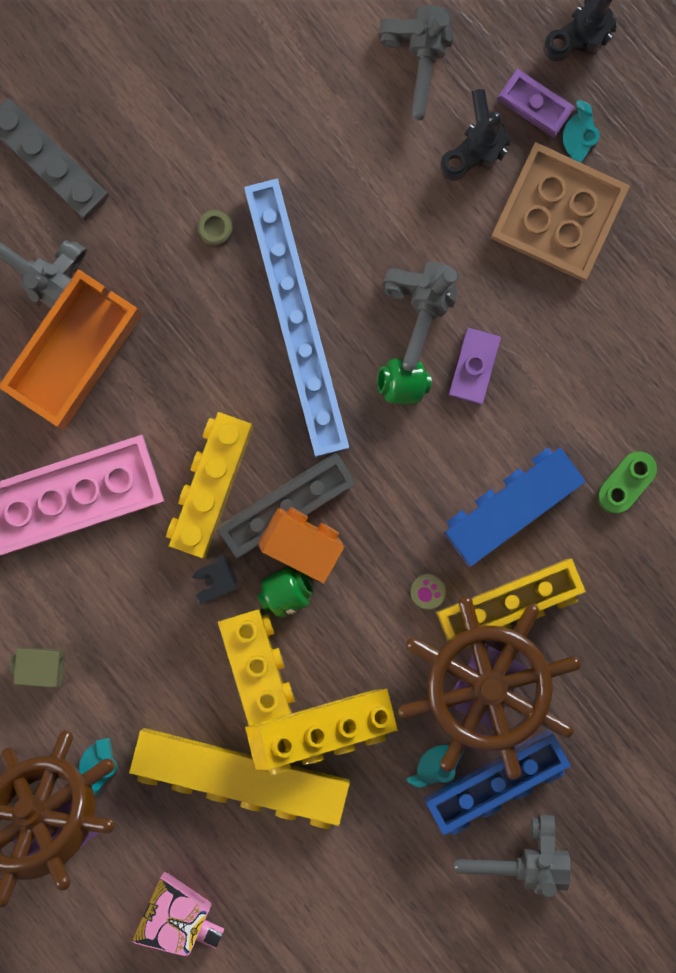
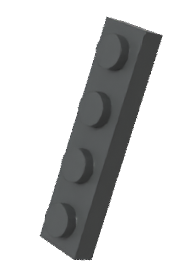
[0,97,109,220]
[216,452,356,558]

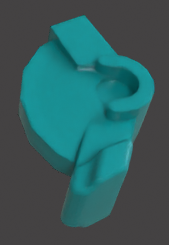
[563,100,600,163]
[79,738,118,797]
[406,745,464,788]

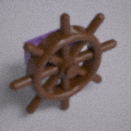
[398,596,581,780]
[0,731,115,908]

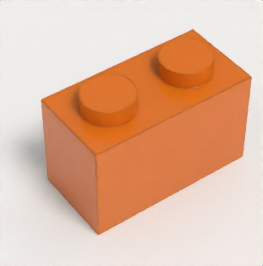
[258,507,345,583]

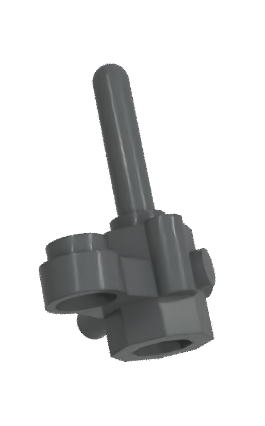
[378,5,454,121]
[0,240,87,308]
[382,262,459,371]
[453,814,571,897]

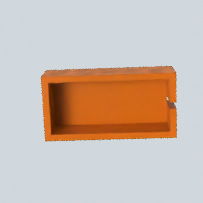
[0,269,143,431]

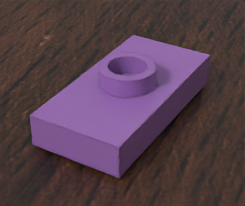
[497,68,575,138]
[448,327,501,405]

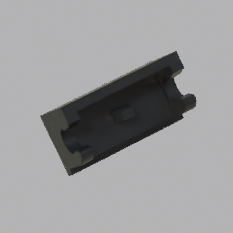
[192,555,240,605]

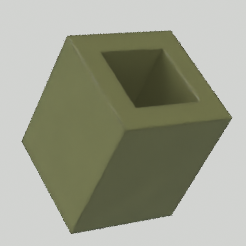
[9,647,65,688]

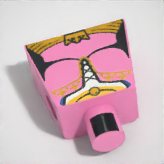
[132,872,224,956]

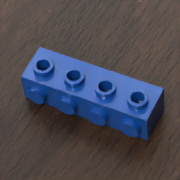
[443,447,586,567]
[424,730,571,835]

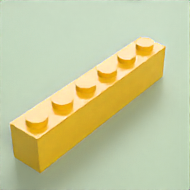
[129,728,350,829]

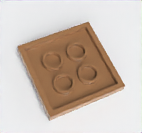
[490,142,630,282]

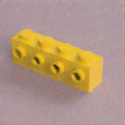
[166,412,253,559]
[436,558,586,647]
[218,609,295,726]
[245,689,398,775]

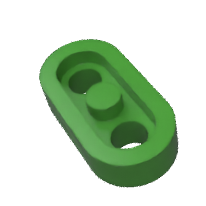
[597,451,657,514]

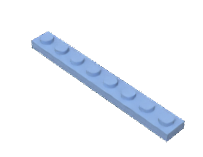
[244,178,349,458]

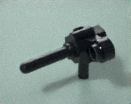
[543,0,616,61]
[440,89,510,181]

